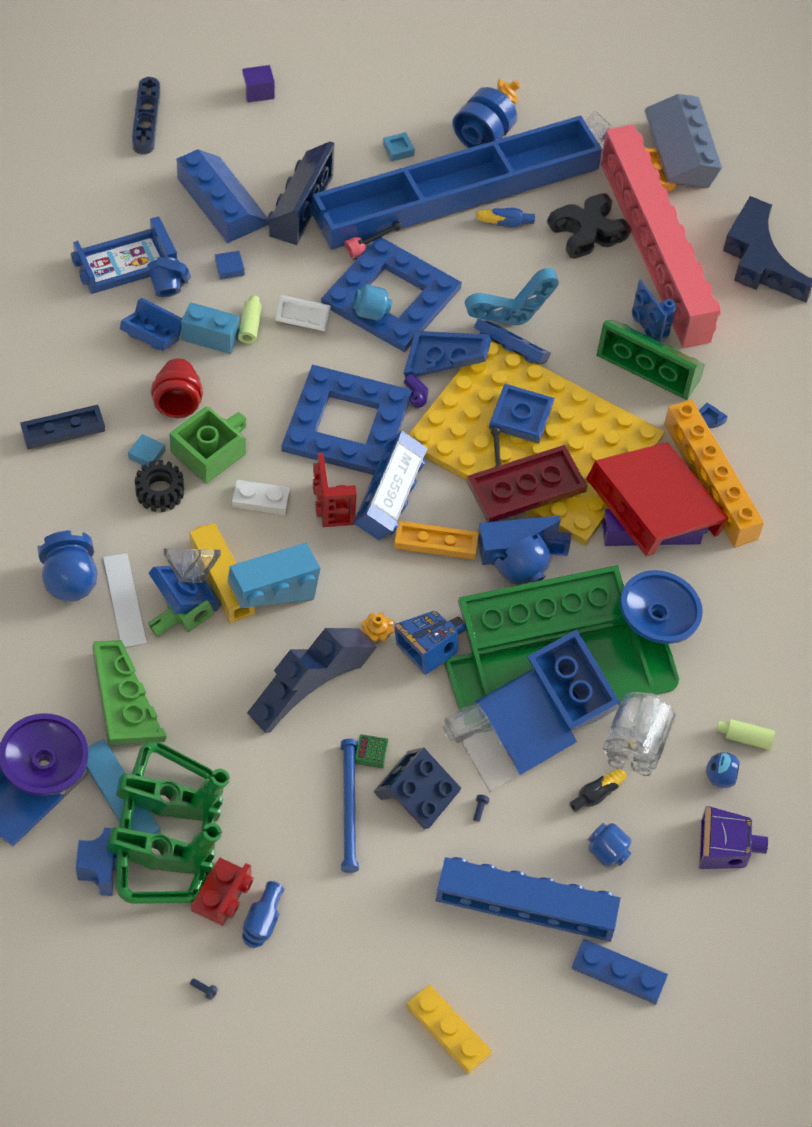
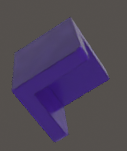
[242,65,275,102]

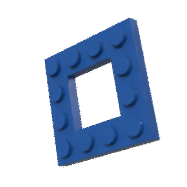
[321,237,462,353]
[281,364,412,475]

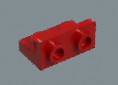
[191,857,254,926]

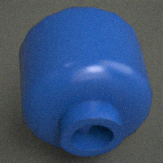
[587,823,632,867]

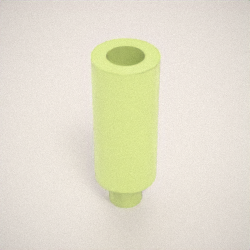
[238,295,262,344]
[716,719,775,750]

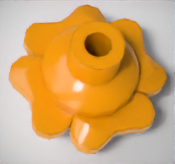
[497,79,521,104]
[361,612,394,642]

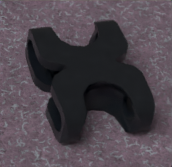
[547,193,631,259]

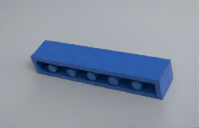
[435,857,621,942]

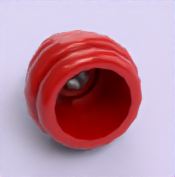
[150,358,204,419]

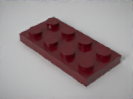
[467,445,588,522]

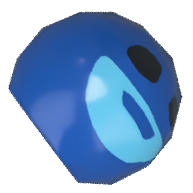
[706,752,740,788]

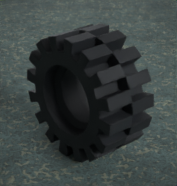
[135,460,184,512]

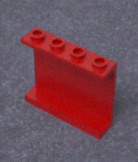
[586,442,729,557]

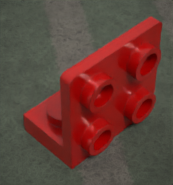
[312,453,357,527]

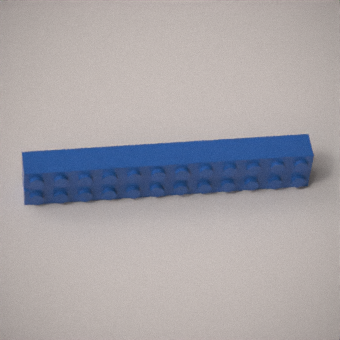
[312,115,602,250]

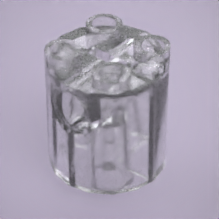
[603,692,676,776]

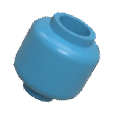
[352,284,392,321]

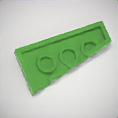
[92,640,167,745]

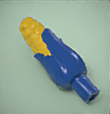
[476,208,535,228]

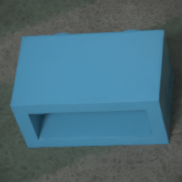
[181,302,239,354]

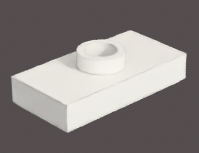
[275,295,331,331]

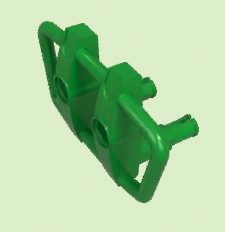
[106,741,230,904]

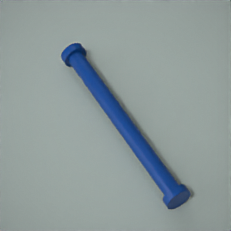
[340,738,359,873]

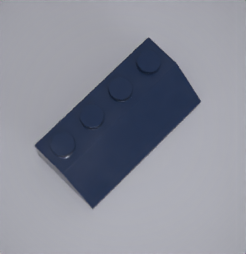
[267,141,335,245]

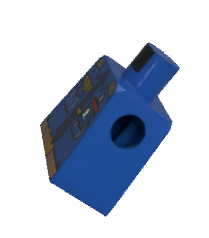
[394,611,466,675]

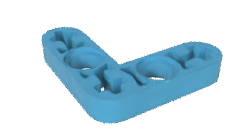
[465,268,559,325]

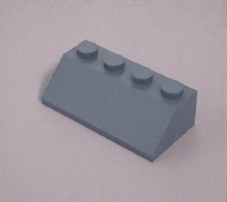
[644,94,722,188]

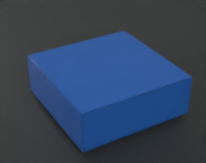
[215,251,245,279]

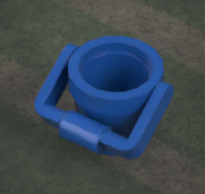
[147,257,191,297]

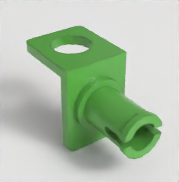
[147,596,214,637]

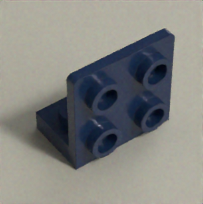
[373,747,461,829]

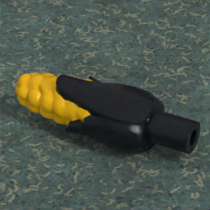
[569,769,627,812]

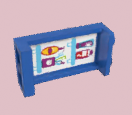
[71,216,177,294]

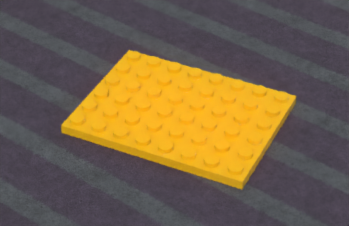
[408,340,665,546]

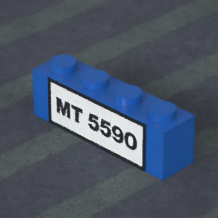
[353,431,427,540]

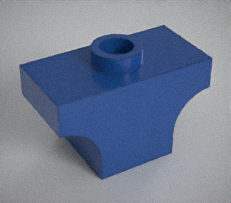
[76,828,117,896]

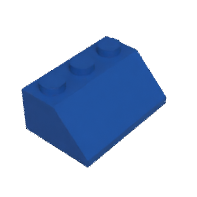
[527,629,620,731]

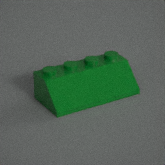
[596,320,705,400]

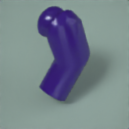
[404,374,429,408]

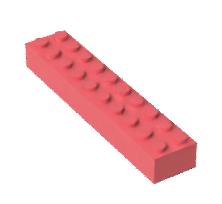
[600,124,721,348]

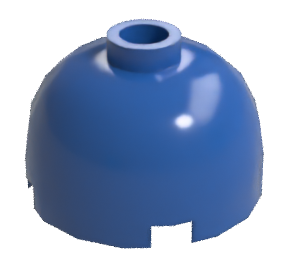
[494,534,551,585]

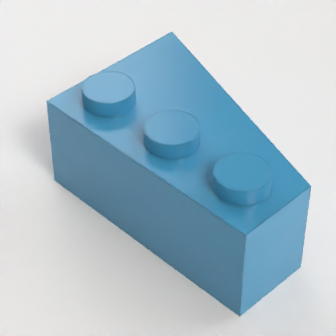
[227,542,321,608]

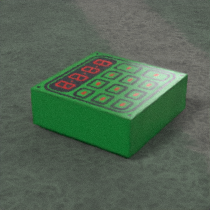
[355,734,388,768]

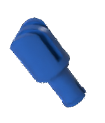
[242,881,284,948]

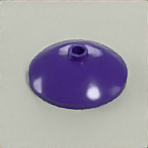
[0,713,88,796]

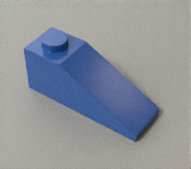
[478,516,560,566]

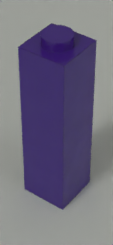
[602,509,708,546]

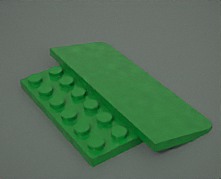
[444,565,679,733]

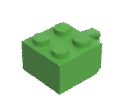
[169,406,246,484]

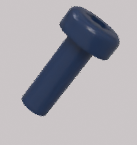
[473,794,490,822]
[190,978,218,1000]

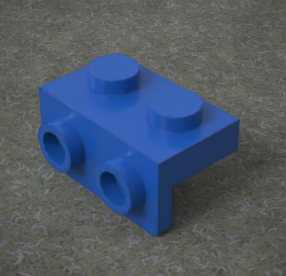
[119,298,182,351]

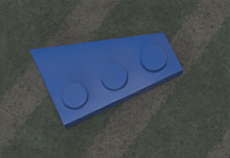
[404,331,491,378]

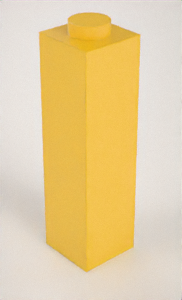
[189,522,255,624]

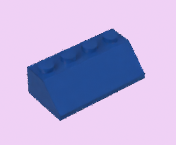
[176,149,268,243]

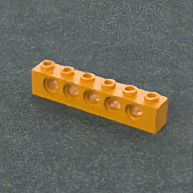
[664,399,764,548]

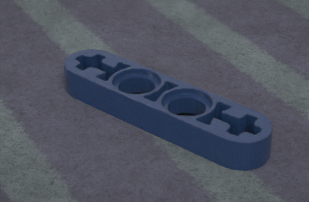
[132,77,161,155]

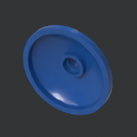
[620,570,703,644]

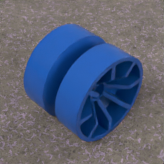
[452,87,517,148]

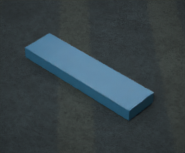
[86,739,161,834]

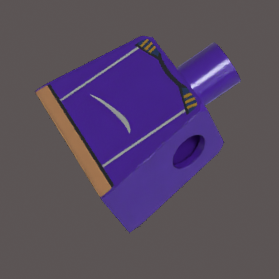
[699,806,768,869]

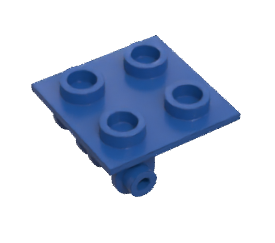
[632,279,676,342]

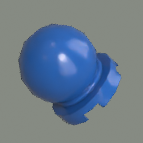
[37,530,98,602]

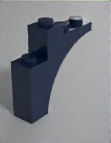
[723,196,812,303]
[247,628,377,733]

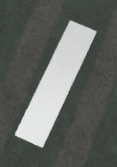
[103,553,147,647]

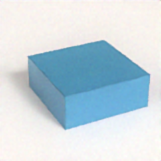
[383,132,415,161]
[128,434,165,467]

